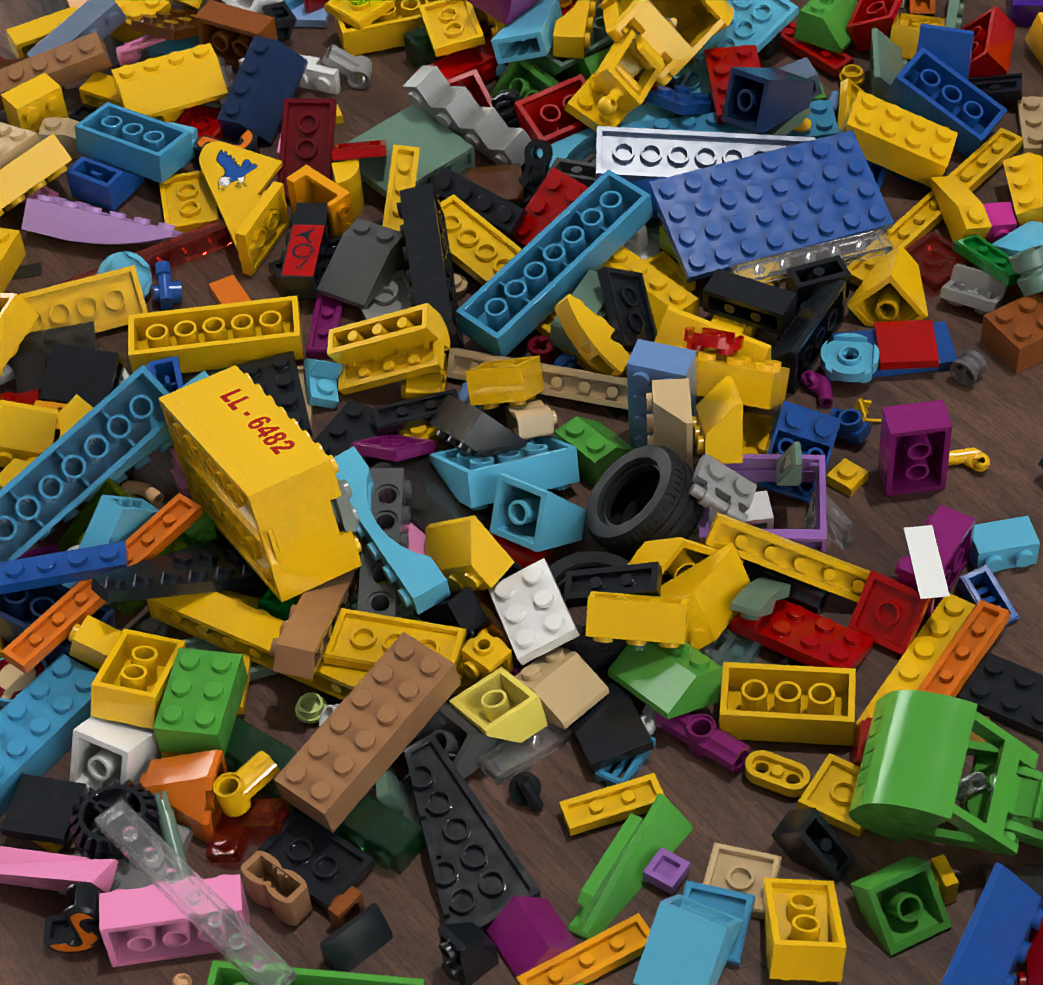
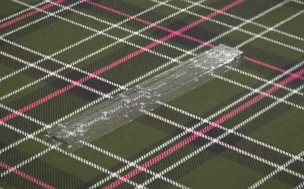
[94,799,297,985]

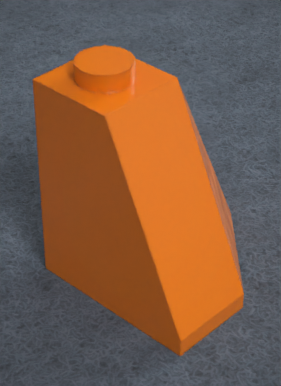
[139,750,228,844]

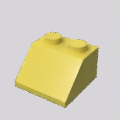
[449,667,548,743]

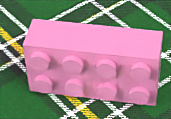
[99,874,252,967]

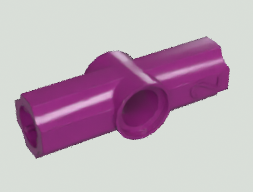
[654,712,751,772]

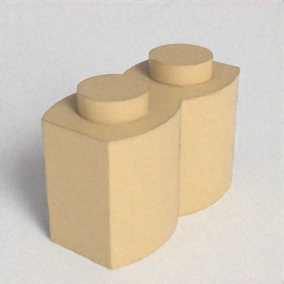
[505,400,558,440]

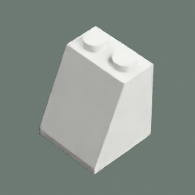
[69,716,162,792]

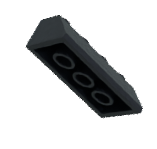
[771,279,846,395]

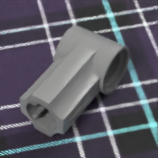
[322,44,373,89]

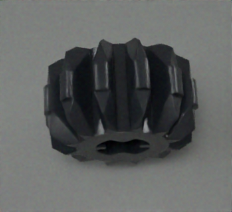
[491,88,524,128]

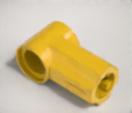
[213,751,280,817]

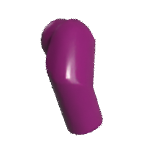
[801,370,833,408]

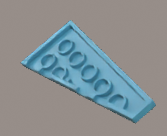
[680,0,799,115]

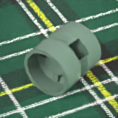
[1008,245,1043,296]

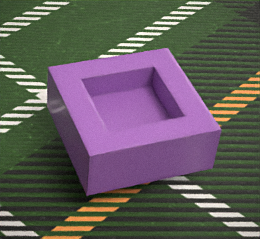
[643,847,691,895]

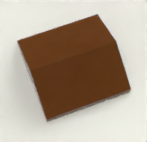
[467,163,524,203]

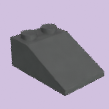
[317,218,406,310]

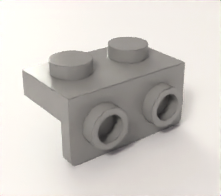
[939,264,1007,315]

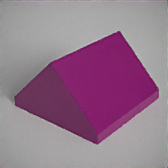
[486,895,578,978]

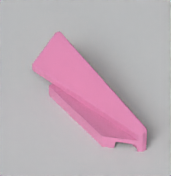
[0,846,118,893]

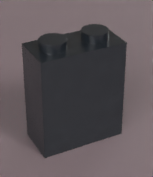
[38,343,126,408]

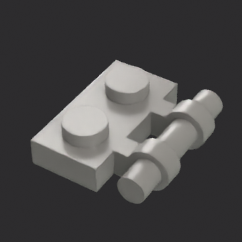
[688,453,757,523]

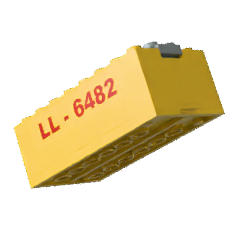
[158,365,362,602]

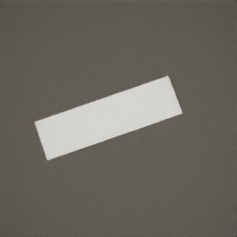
[904,525,950,599]

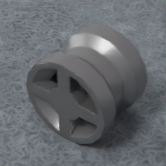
[949,349,987,386]

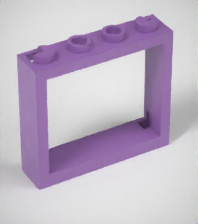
[699,454,827,559]

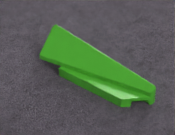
[568,793,693,941]

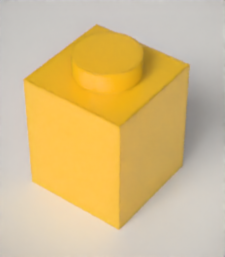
[68,615,122,670]

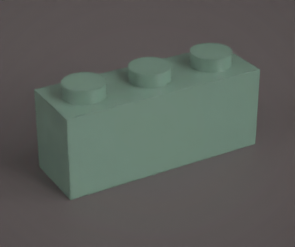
[550,269,609,356]

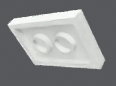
[488,558,580,665]

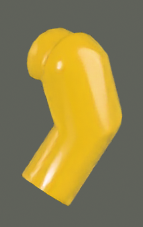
[948,447,990,472]

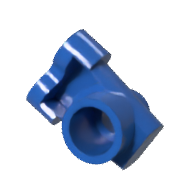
[153,261,182,310]
[829,407,871,445]

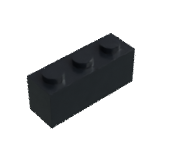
[703,269,797,336]

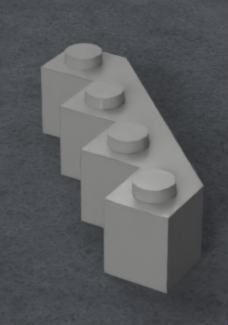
[402,65,532,166]

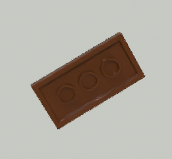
[131,6,198,41]

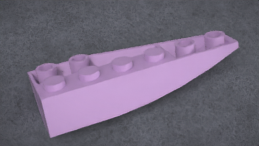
[21,194,184,245]

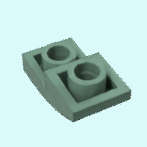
[730,577,791,620]

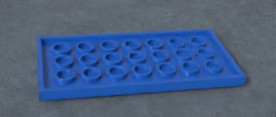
[648,130,894,283]

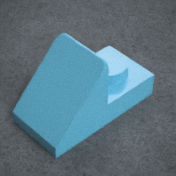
[304,358,343,409]

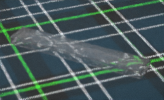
[727,228,893,283]

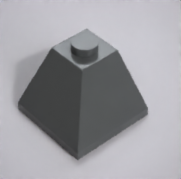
[403,702,498,779]

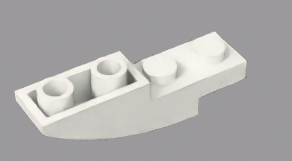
[239,55,341,95]

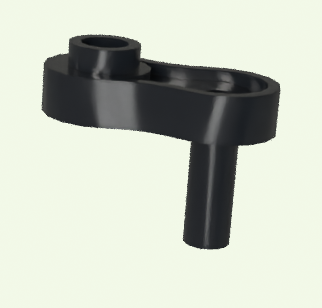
[519,139,553,193]

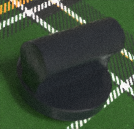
[509,772,544,811]

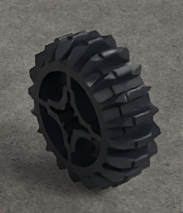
[68,778,160,864]

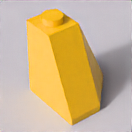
[847,244,928,327]

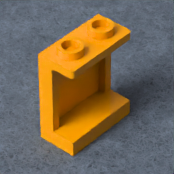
[286,165,354,238]

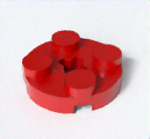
[684,327,744,356]

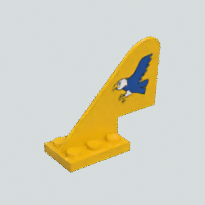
[199,141,290,276]

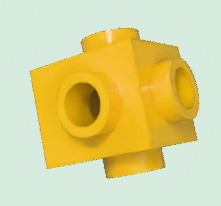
[461,630,514,681]

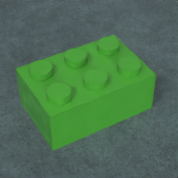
[153,648,248,756]

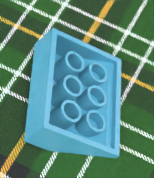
[429,436,580,510]

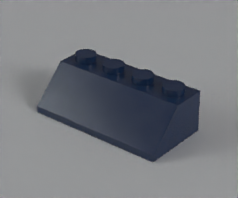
[217,36,308,146]

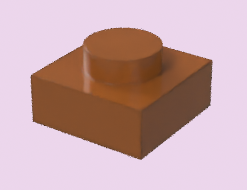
[328,886,365,931]

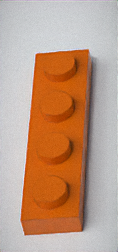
[917,600,1010,697]

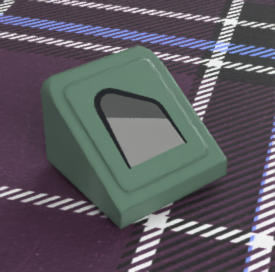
[776,442,802,486]

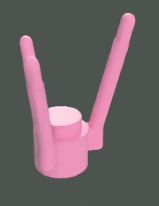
[116,34,167,66]

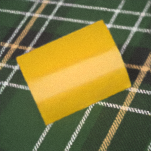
[331,158,365,220]

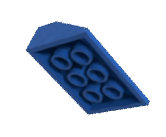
[940,862,1043,985]

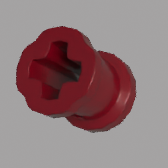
[528,336,554,365]

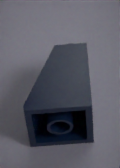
[721,67,814,134]

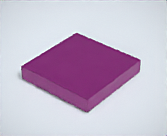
[351,433,435,462]

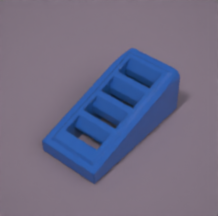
[956,565,1020,626]

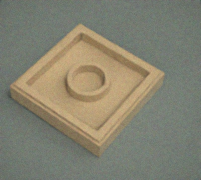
[703,842,782,920]

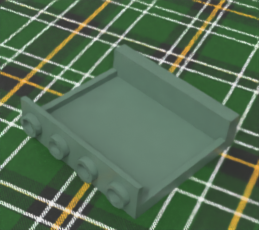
[334,104,476,198]

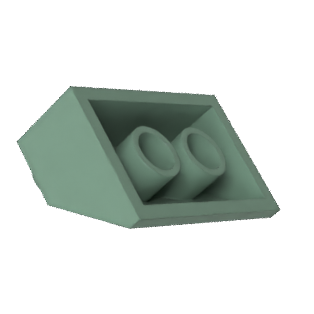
[869,28,907,105]

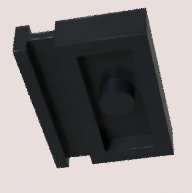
[969,73,1023,103]

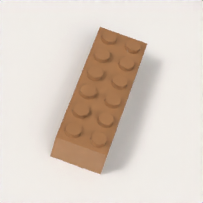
[273,632,461,832]

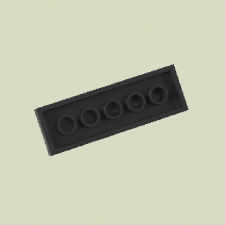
[397,183,465,355]

